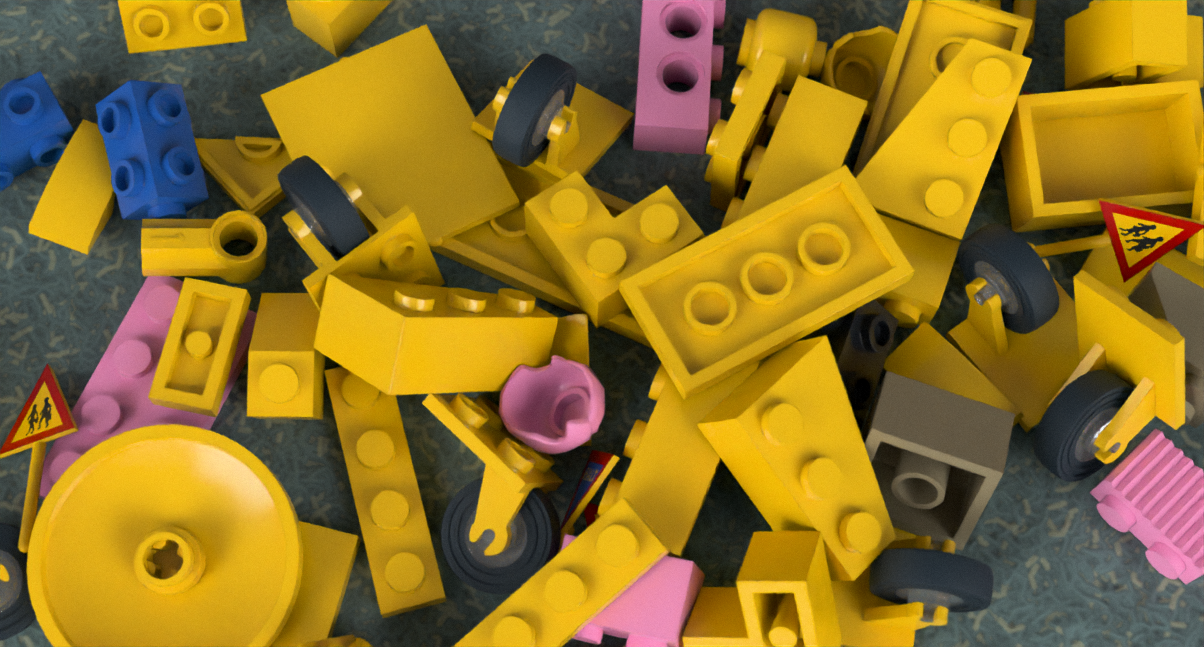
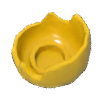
[821,26,898,120]

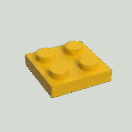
[704,50,786,212]

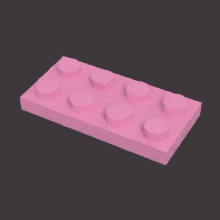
[39,276,257,500]

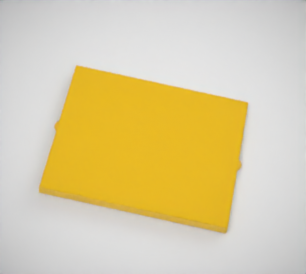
[261,24,520,247]

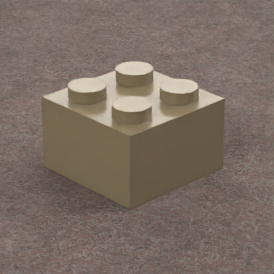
[861,371,1015,551]

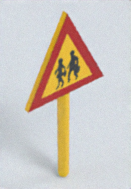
[1034,198,1204,283]
[0,363,79,553]

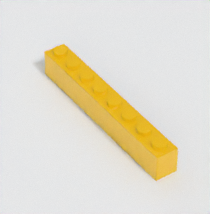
[597,75,868,559]

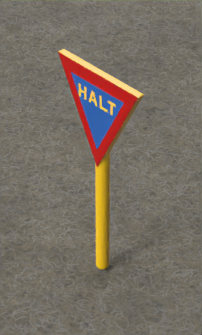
[558,450,620,553]

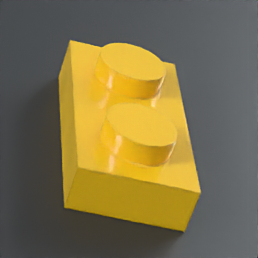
[148,277,251,418]

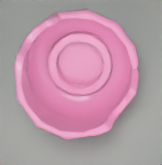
[498,355,605,454]

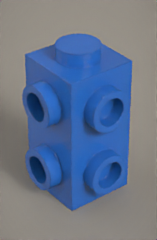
[0,71,75,192]
[95,80,209,220]

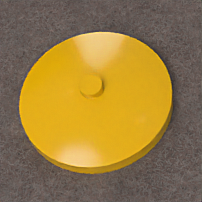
[27,424,303,647]

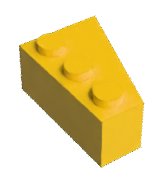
[855,37,1032,241]
[313,273,559,395]
[696,335,896,581]

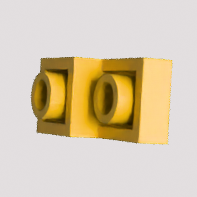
[28,119,116,255]
[883,321,1024,427]

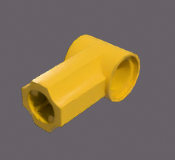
[141,210,268,284]

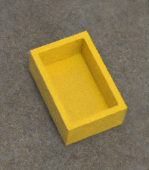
[1000,80,1204,233]

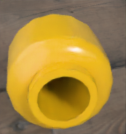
[736,8,827,93]

